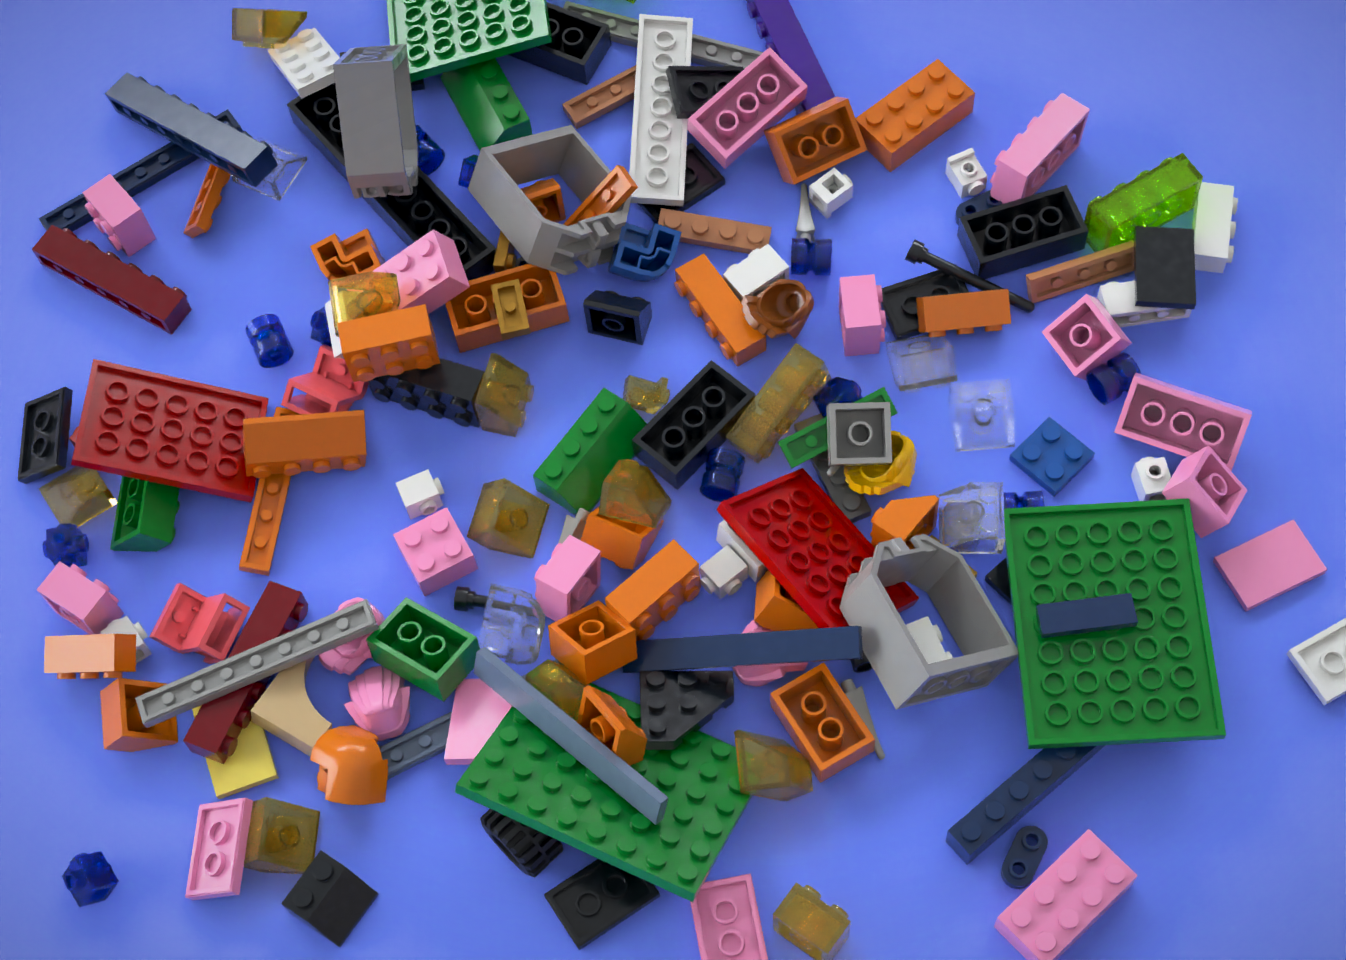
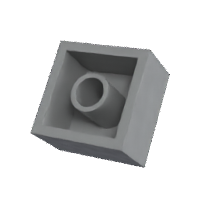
[826,402,892,467]

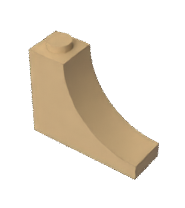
[251,657,332,757]

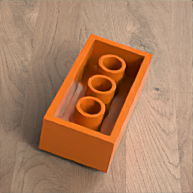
[856,59,975,172]
[445,263,569,353]

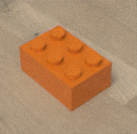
[764,96,867,185]
[337,304,441,382]
[605,539,701,641]
[770,662,875,783]

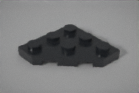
[639,671,734,750]

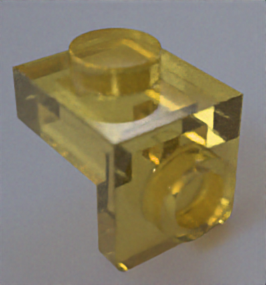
[623,375,670,414]

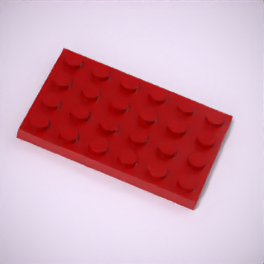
[71,359,269,503]
[716,468,919,628]

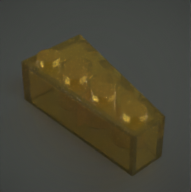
[726,343,832,464]

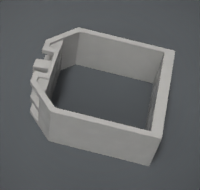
[333,44,418,199]
[468,125,632,275]
[839,534,1018,710]

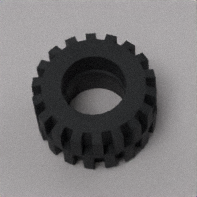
[480,809,564,878]

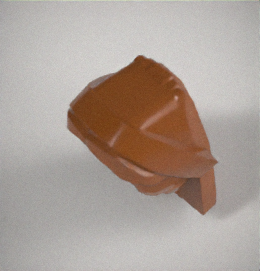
[741,279,814,339]

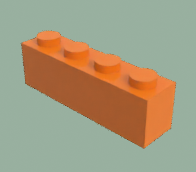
[674,253,766,367]

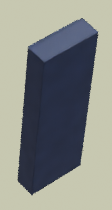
[1036,593,1138,638]

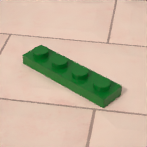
[778,387,898,469]

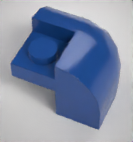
[608,222,682,282]

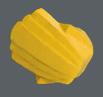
[844,431,917,495]

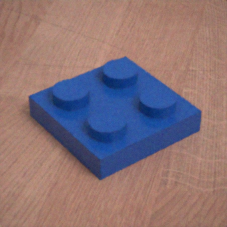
[1009,416,1095,497]

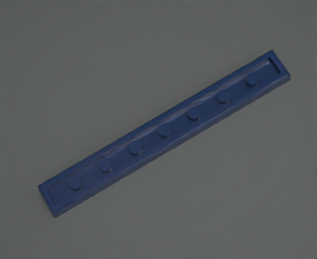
[38,109,243,232]
[623,626,863,673]

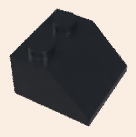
[583,290,652,345]
[281,850,379,948]

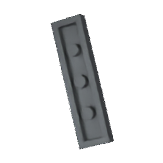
[794,413,872,523]

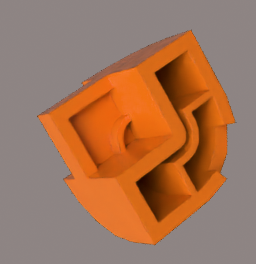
[310,228,386,289]
[310,725,388,805]

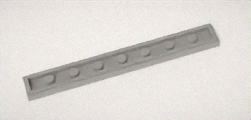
[563,1,763,69]
[135,599,379,728]

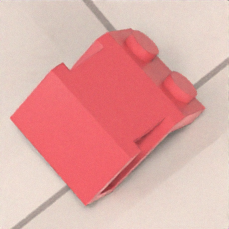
[281,344,369,414]
[149,583,250,664]

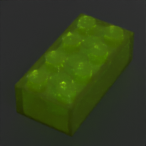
[1084,153,1203,252]

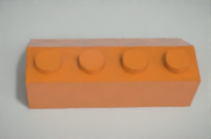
[243,410,367,478]

